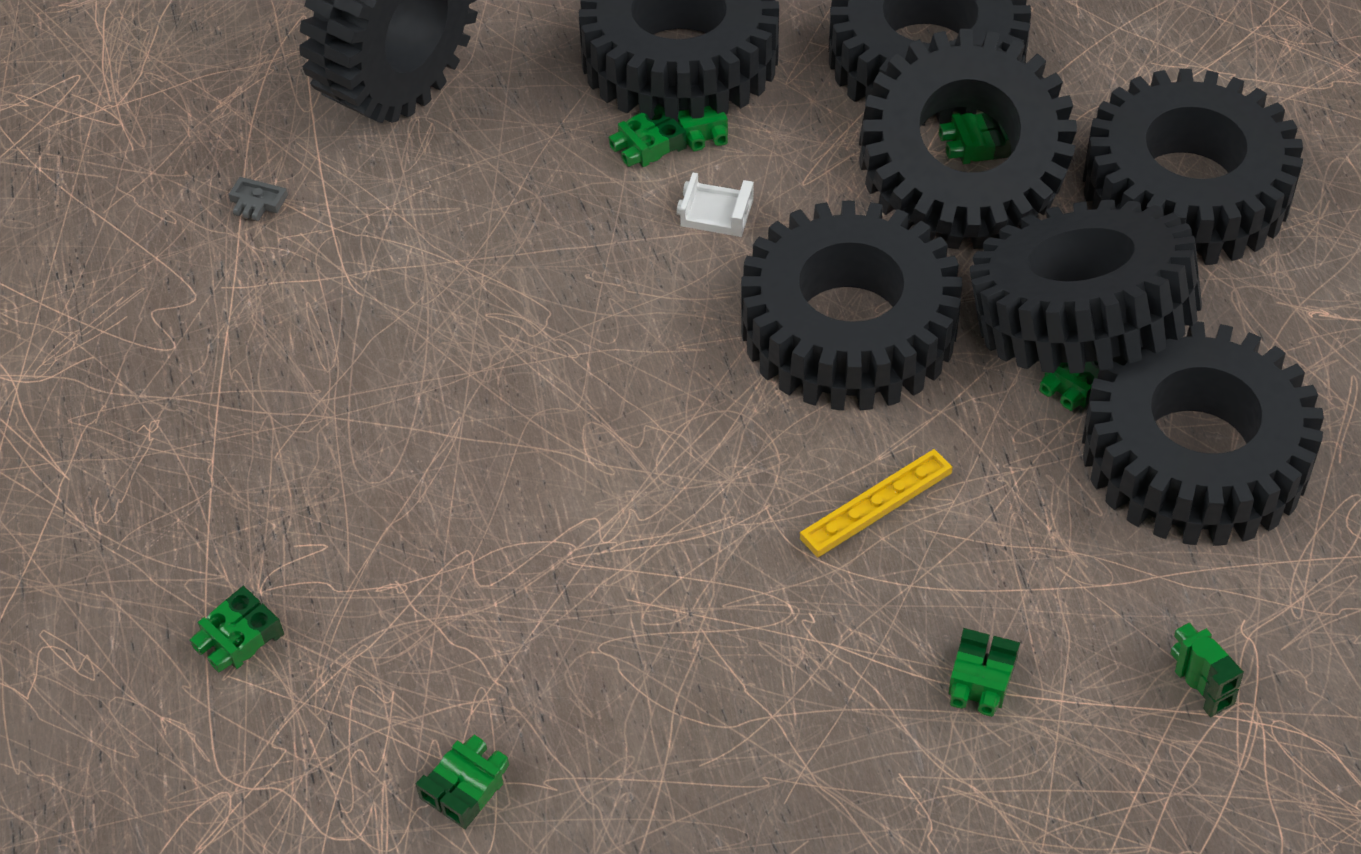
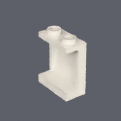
[677,173,754,237]

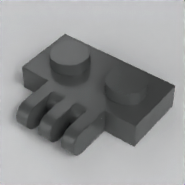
[229,177,288,221]

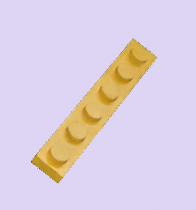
[800,449,953,558]

